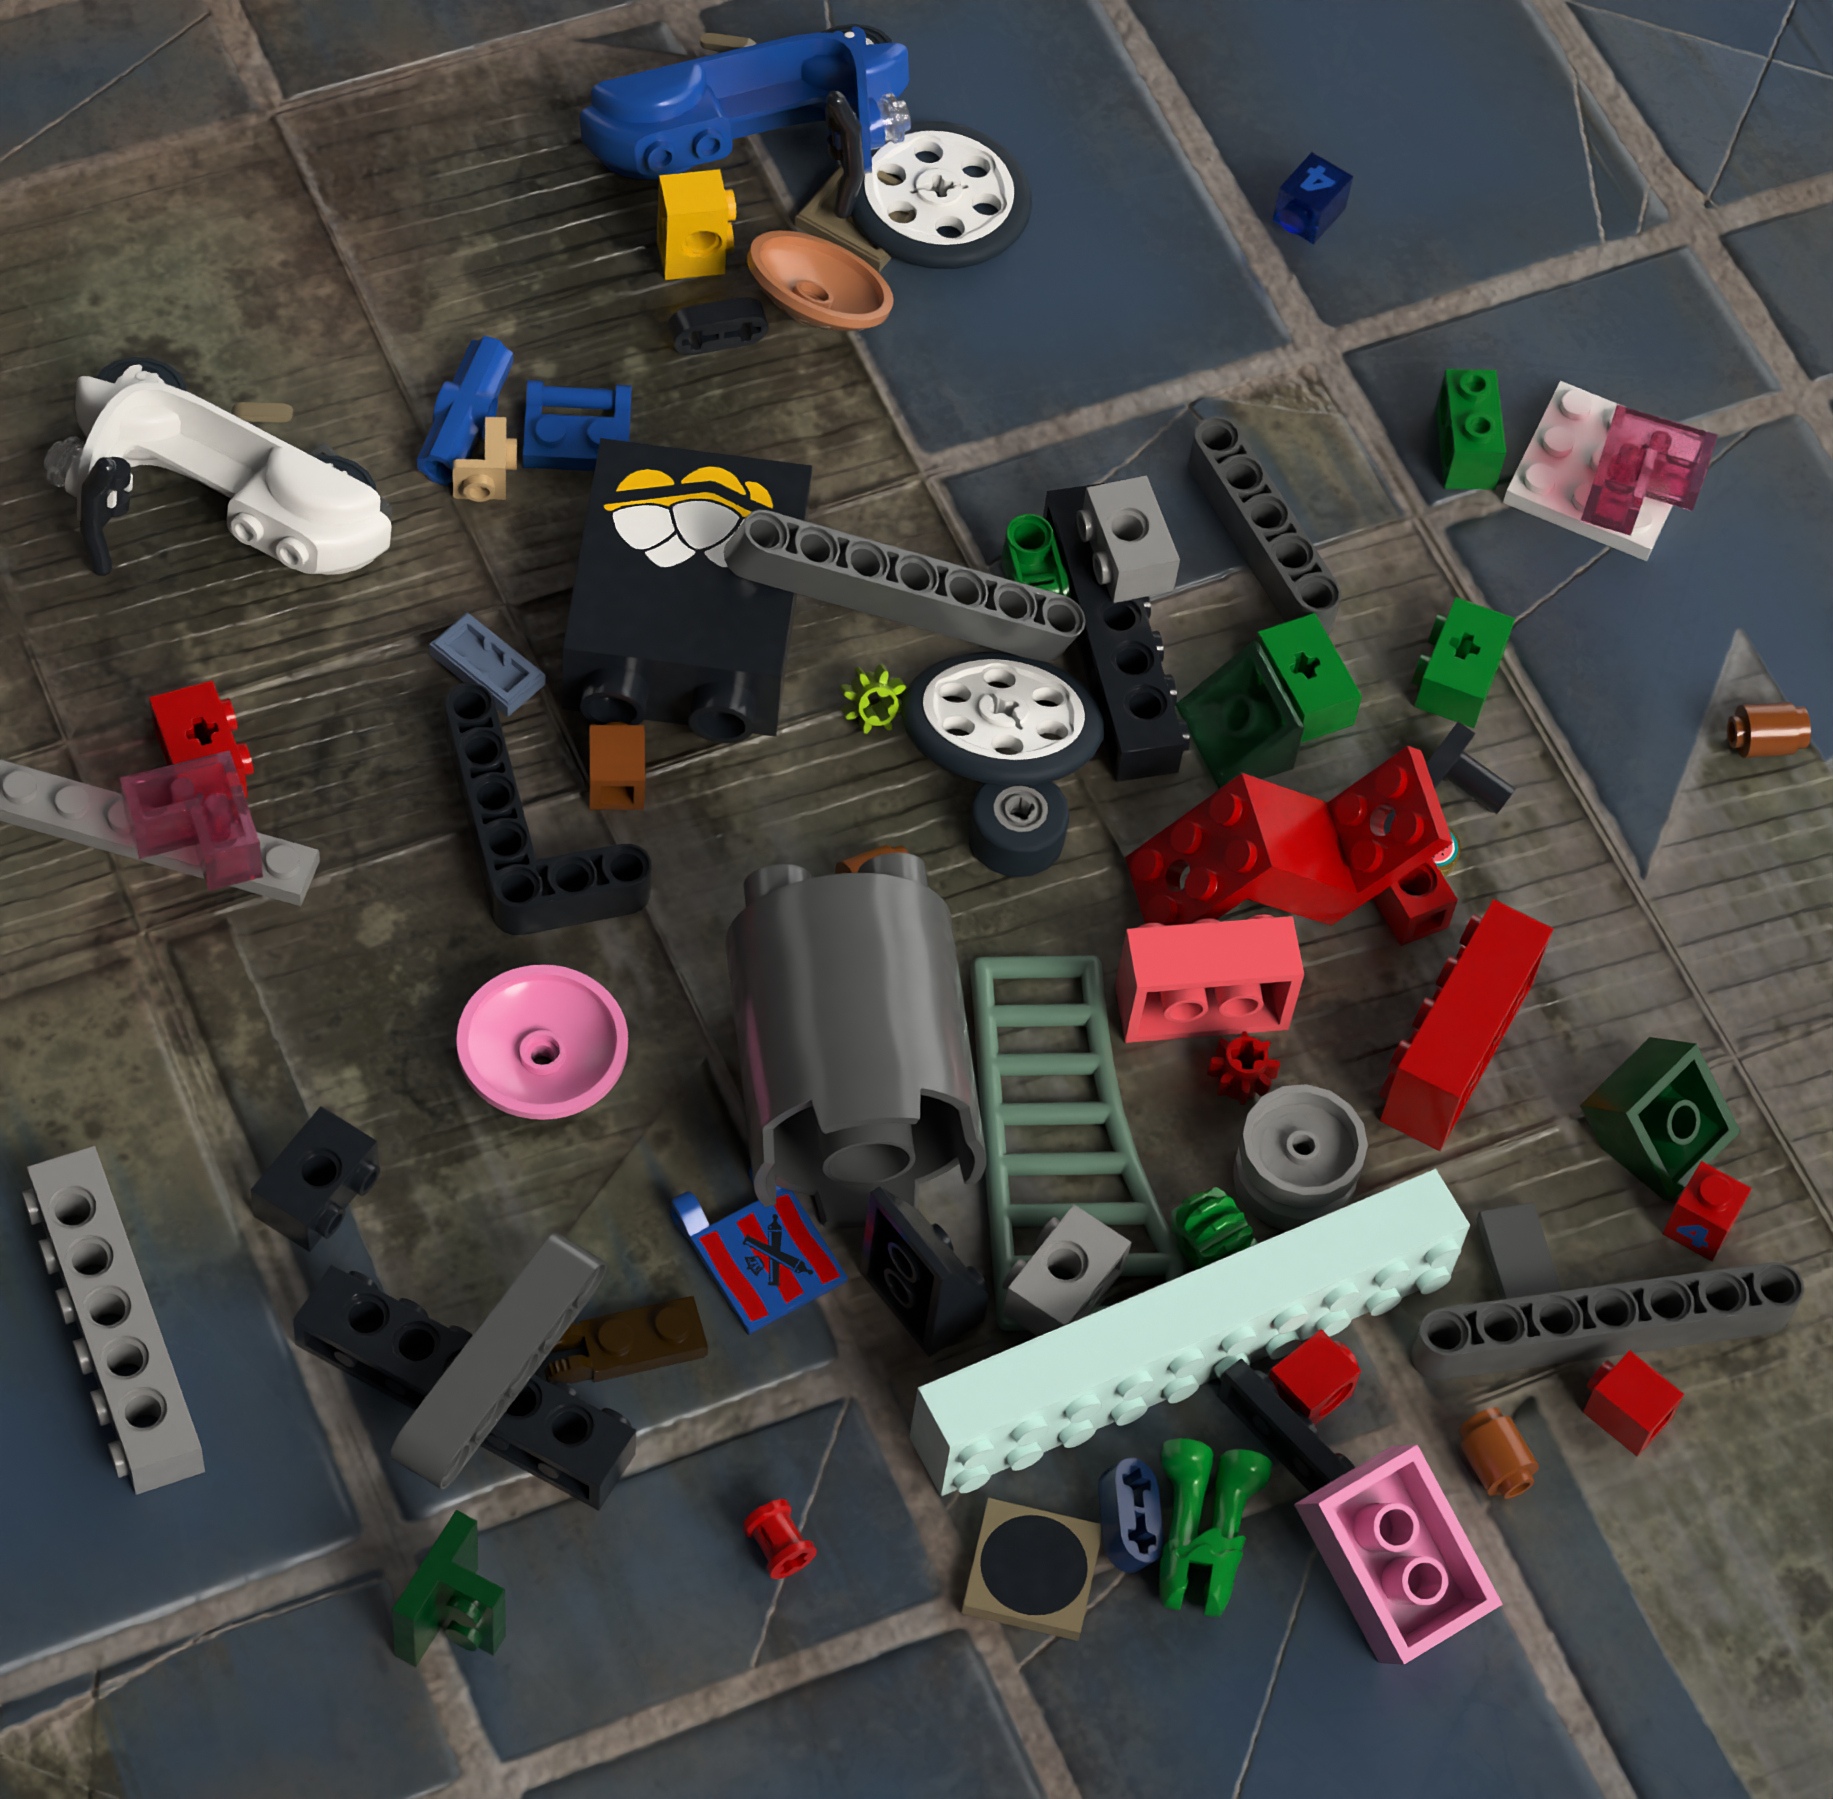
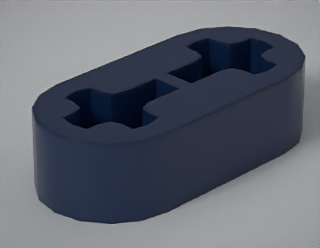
[1098,1458,1164,1573]

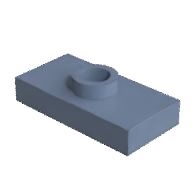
[429,612,545,717]

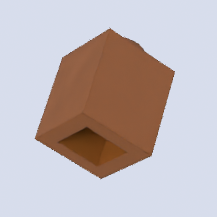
[589,722,645,810]

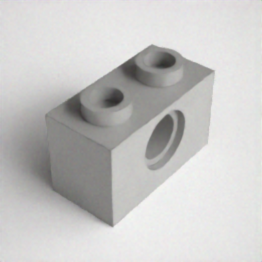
[1076,475,1180,603]
[1002,1205,1131,1337]

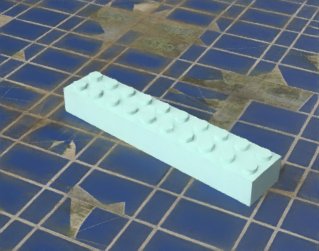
[909,1169,1470,1497]

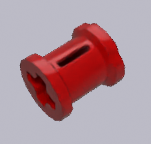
[742,1499,817,1580]

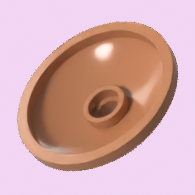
[747,230,894,331]

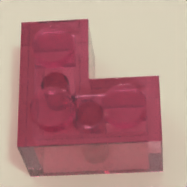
[1580,405,1718,536]
[120,750,263,891]

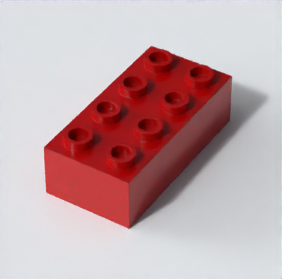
[1379,899,1554,1151]

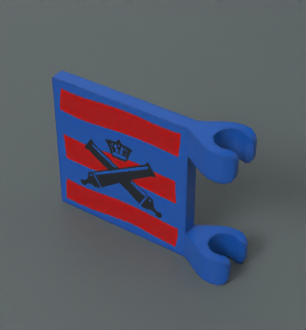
[670,1166,848,1335]

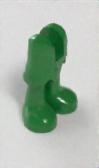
[1159,1438,1272,1617]

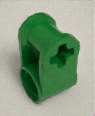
[1001,514,1071,598]

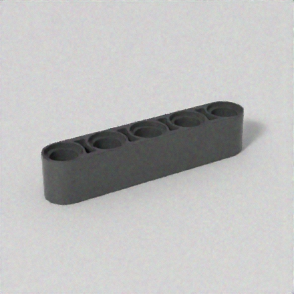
[1188,416,1341,636]
[390,1232,607,1490]

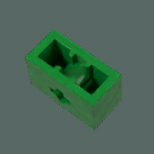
[1411,597,1516,728]
[1249,613,1362,744]

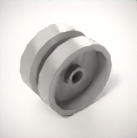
[1232,1084,1368,1231]

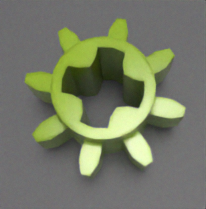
[839,664,906,734]

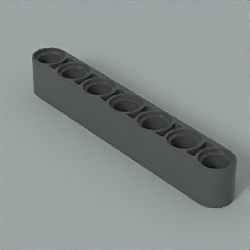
[723,510,1086,663]
[1410,1262,1804,1380]

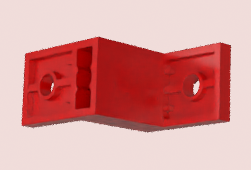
[1125,746,1453,926]

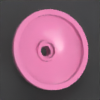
[456,965,628,1120]

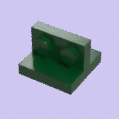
[392,1510,506,1667]

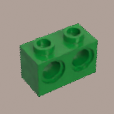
[1435,369,1506,490]

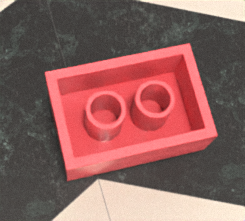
[1115,914,1304,1043]

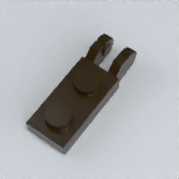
[544,1295,708,1384]

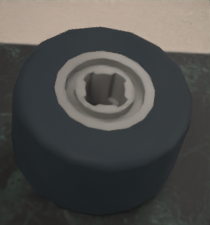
[968,781,1069,877]

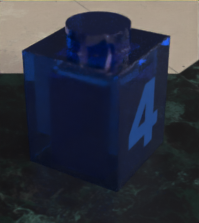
[1272,152,1353,244]

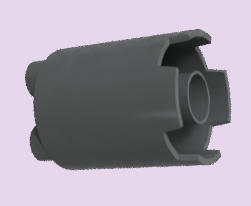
[725,853,987,1228]

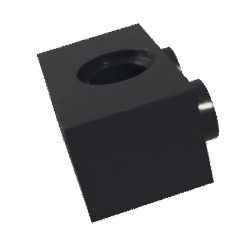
[251,1106,380,1252]

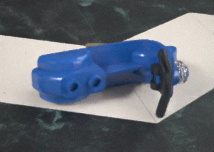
[579,24,911,219]

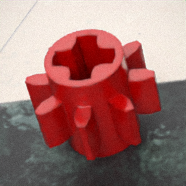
[1207,1031,1280,1105]

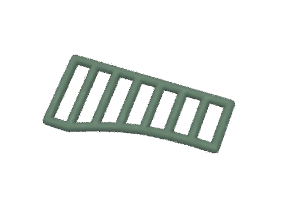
[970,955,1188,1331]

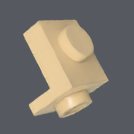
[453,417,517,502]

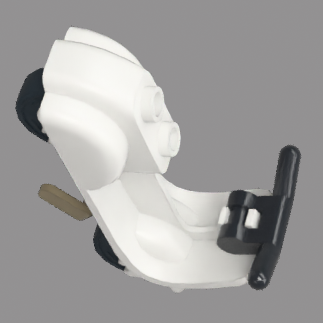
[44,357,392,576]

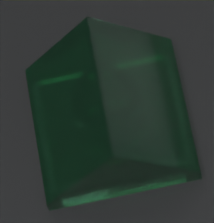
[1175,641,1304,789]

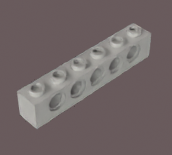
[21,1146,205,1495]

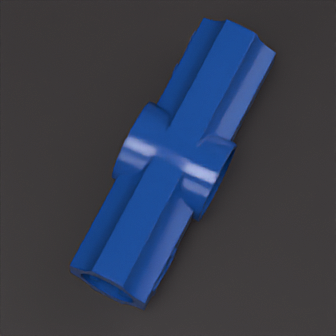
[417,336,513,486]

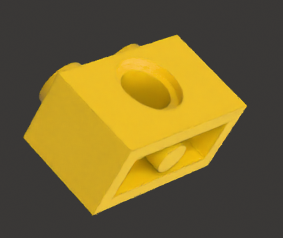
[657,169,736,280]

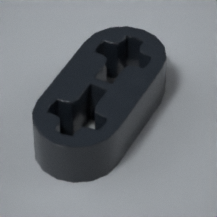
[668,297,769,355]

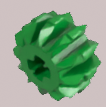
[1171,1187,1258,1270]

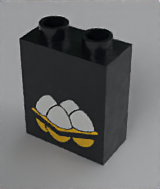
[562,438,813,743]

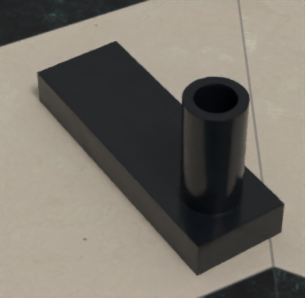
[1384,721,1516,835]

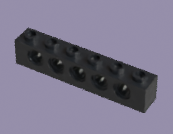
[1043,483,1190,782]
[293,1264,637,1511]

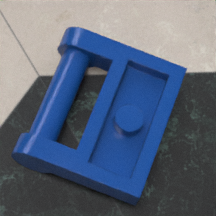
[523,380,632,471]

